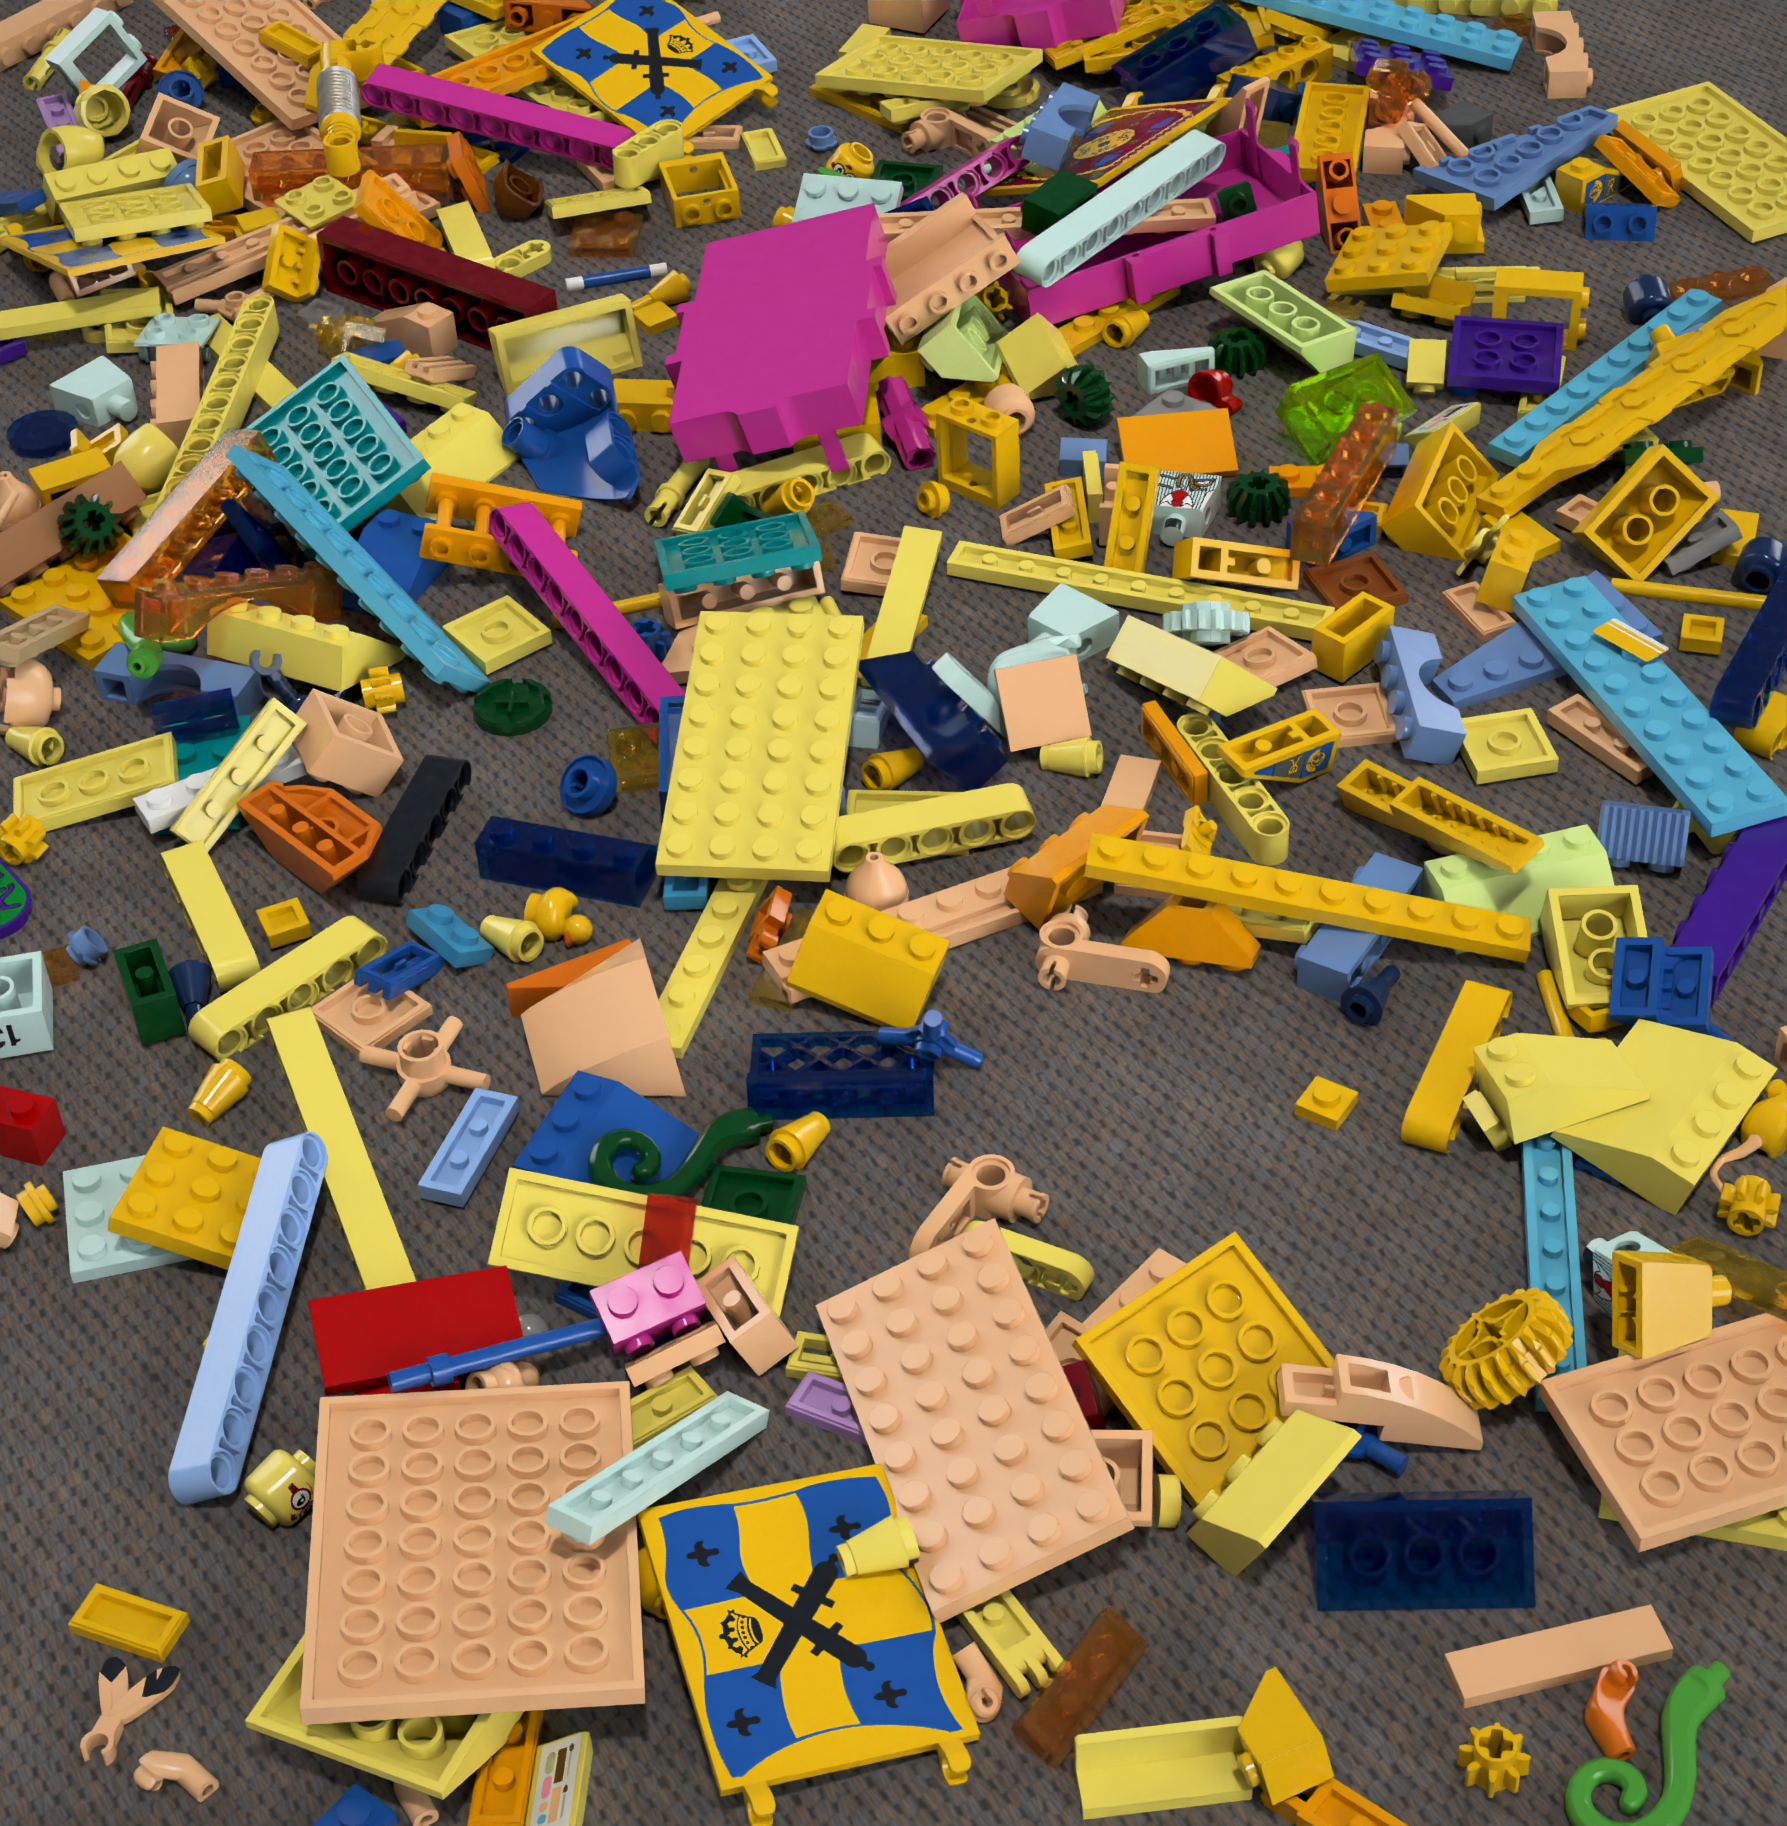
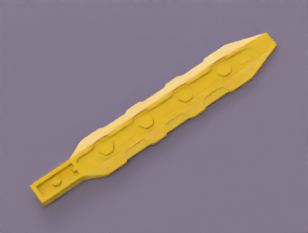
[304,0,450,113]
[1476,284,1787,518]

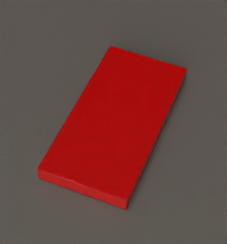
[308,1265,526,1396]

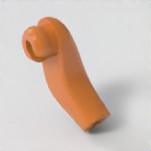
[1584,1659,1639,1761]

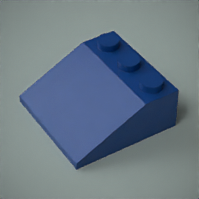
[512,1070,700,1184]

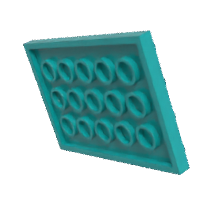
[228,353,431,561]

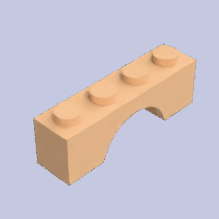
[1530,11,1593,99]
[1362,82,1416,175]

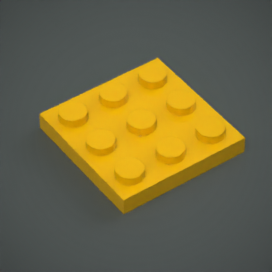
[1324,220,1454,292]
[107,1126,261,1270]

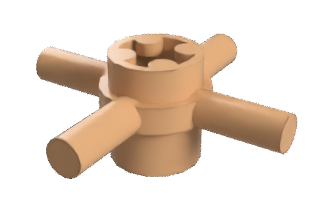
[359,1016,491,1122]

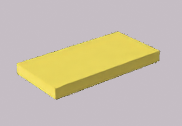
[13,732,179,832]

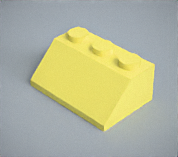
[1186,1409,1362,1577]

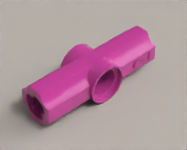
[876,376,936,471]

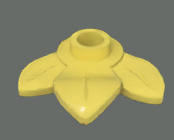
[1456,513,1510,577]

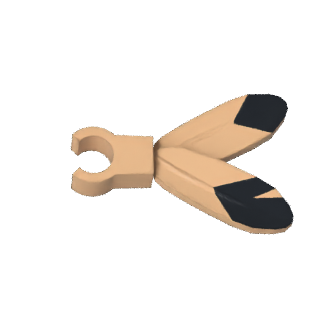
[80,1657,181,1766]

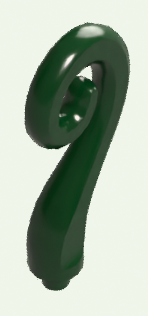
[588,1107,774,1201]

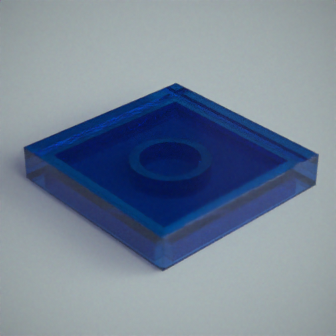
[219,497,303,586]

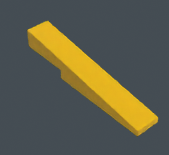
[1336,759,1545,874]

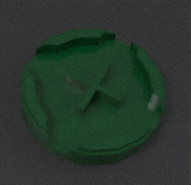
[472,678,553,737]

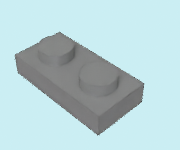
[1660,510,1743,576]

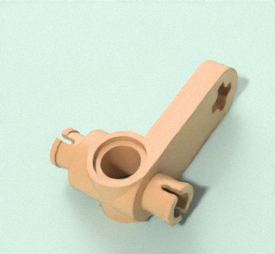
[901,107,997,164]
[1035,904,1171,993]
[909,1154,1049,1259]

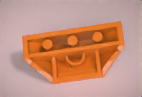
[236,781,383,894]

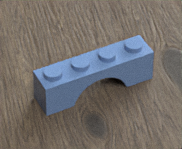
[1019,82,1100,171]
[1373,625,1467,765]
[93,642,264,718]

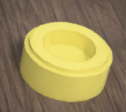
[1153,1474,1181,1528]

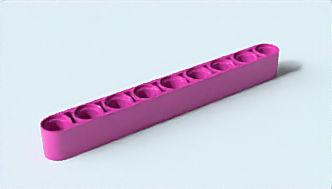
[360,64,635,170]
[489,502,686,741]

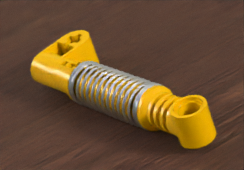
[316,36,385,177]

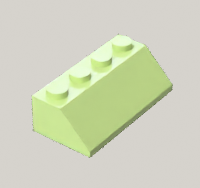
[1209,270,1357,377]
[918,294,1009,383]
[1421,824,1615,955]

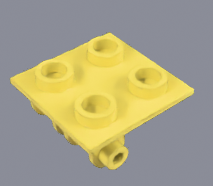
[273,174,357,230]

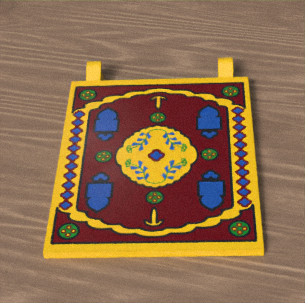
[984,83,1232,197]

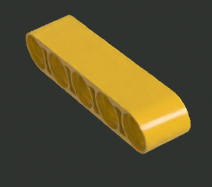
[1401,980,1513,1155]

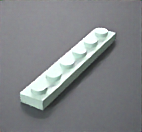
[545,1391,770,1546]

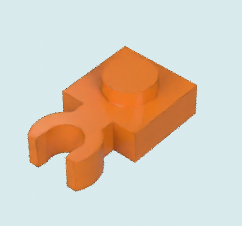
[746,886,792,964]

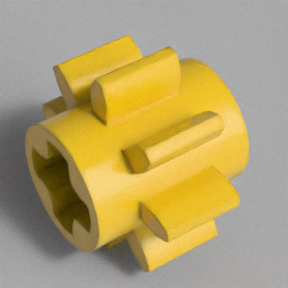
[180,51,219,90]
[976,281,1013,323]
[359,665,406,714]
[0,813,49,865]
[1717,1175,1781,1236]
[1457,1722,1531,1798]

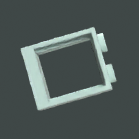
[44,7,148,98]

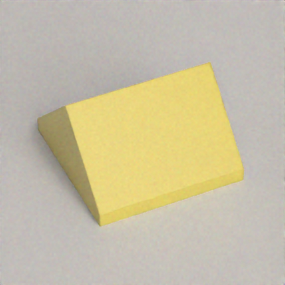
[995,312,1078,400]

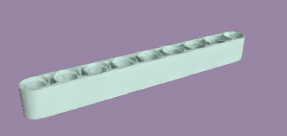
[1013,129,1226,288]

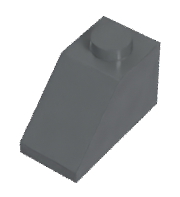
[1418,100,1493,152]

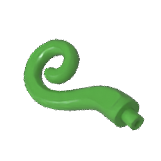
[118,611,197,679]
[1564,1661,1731,1826]

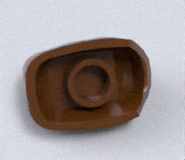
[493,159,544,220]

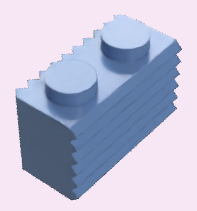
[1597,800,1691,873]

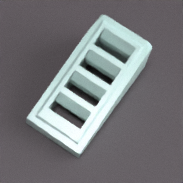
[1137,346,1215,394]
[848,686,895,749]

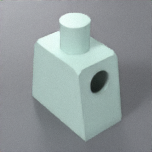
[49,356,138,427]
[1028,583,1119,663]

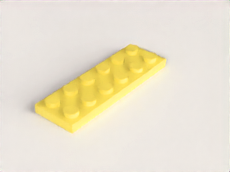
[488,1168,799,1318]

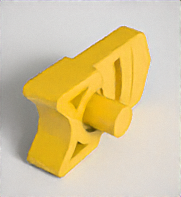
[1181,805,1217,855]

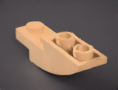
[1277,1354,1483,1450]

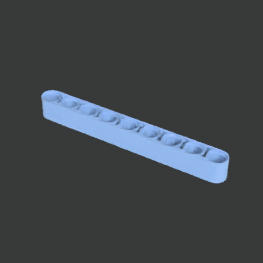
[168,1131,328,1505]

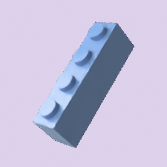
[1293,852,1424,1002]

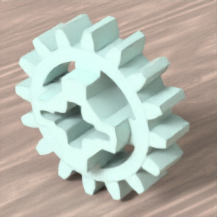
[1163,601,1250,646]

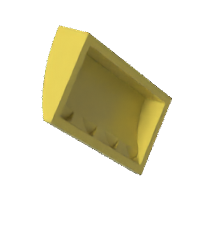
[488,293,643,398]

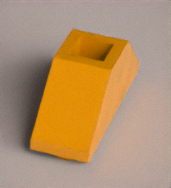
[1120,894,1261,971]

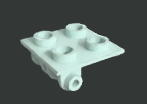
[134,313,221,363]

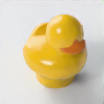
[524,887,593,948]

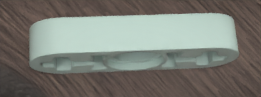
[932,652,1006,738]

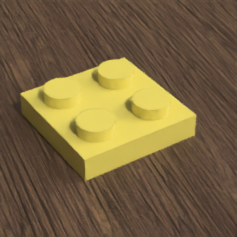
[442,595,553,675]
[1459,708,1559,785]

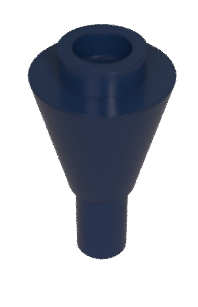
[169,959,212,1035]
[1340,965,1401,1026]

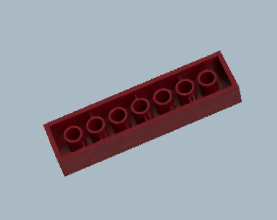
[316,216,558,352]

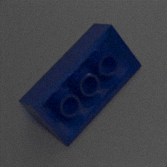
[1111,0,1259,105]
[859,651,1008,791]
[474,816,658,908]
[1309,1490,1536,1611]

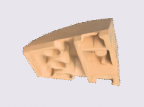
[520,938,687,1098]

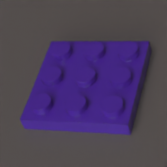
[1348,38,1454,91]
[1447,315,1564,396]

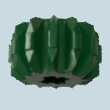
[1208,324,1267,380]
[1053,363,1116,427]
[1226,469,1291,528]
[56,493,124,559]

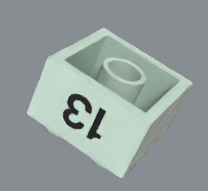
[0,951,54,1059]

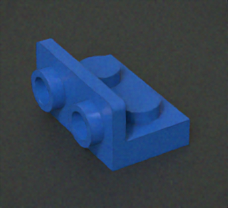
[1583,202,1657,242]

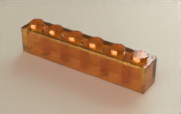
[248,143,453,201]
[1290,402,1399,567]
[96,429,277,611]

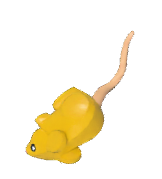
[1710,1079,1787,1192]

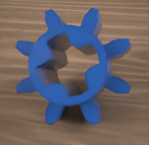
[631,618,672,661]

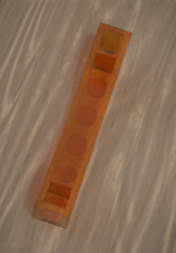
[134,561,343,643]

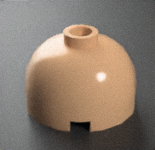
[0,659,61,735]

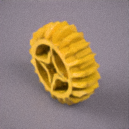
[1438,1287,1574,1410]

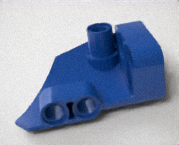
[501,346,641,501]

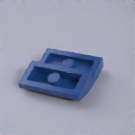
[1609,937,1715,1034]

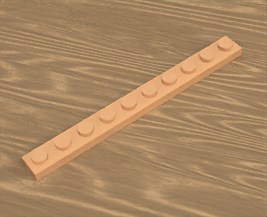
[878,198,1216,244]

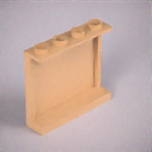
[885,192,1021,345]

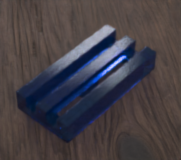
[149,688,240,741]

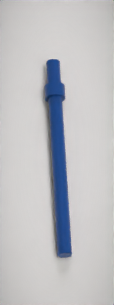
[387,1318,607,1393]

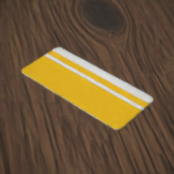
[1593,618,1669,662]

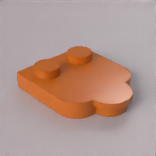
[446,131,491,213]

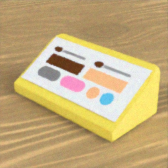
[1403,402,1481,446]
[525,1731,593,1826]

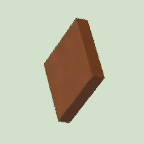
[1303,552,1409,611]

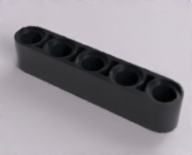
[357,755,472,905]

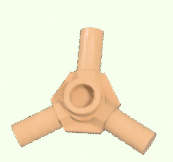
[194,287,275,323]

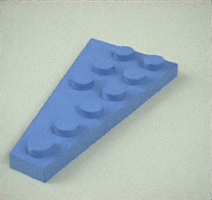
[1413,105,1618,211]
[1431,570,1663,710]

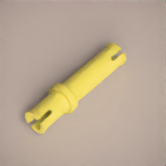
[22,29,71,91]
[644,458,710,528]

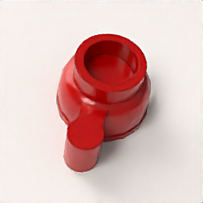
[1187,369,1243,415]

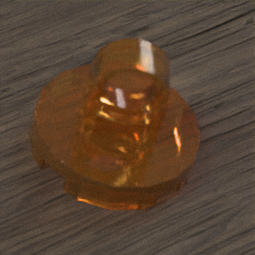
[1365,58,1433,124]

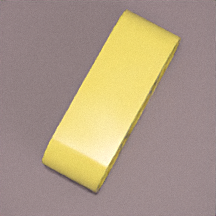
[612,119,684,188]

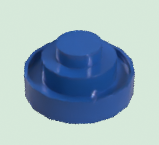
[157,70,204,109]
[559,754,618,817]

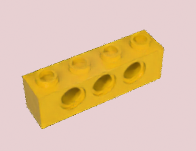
[1216,35,1334,110]

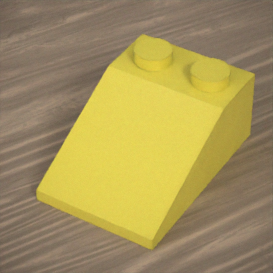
[1540,885,1648,1009]
[1472,1033,1650,1144]

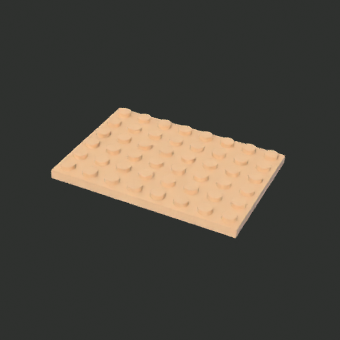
[300,1381,645,1725]

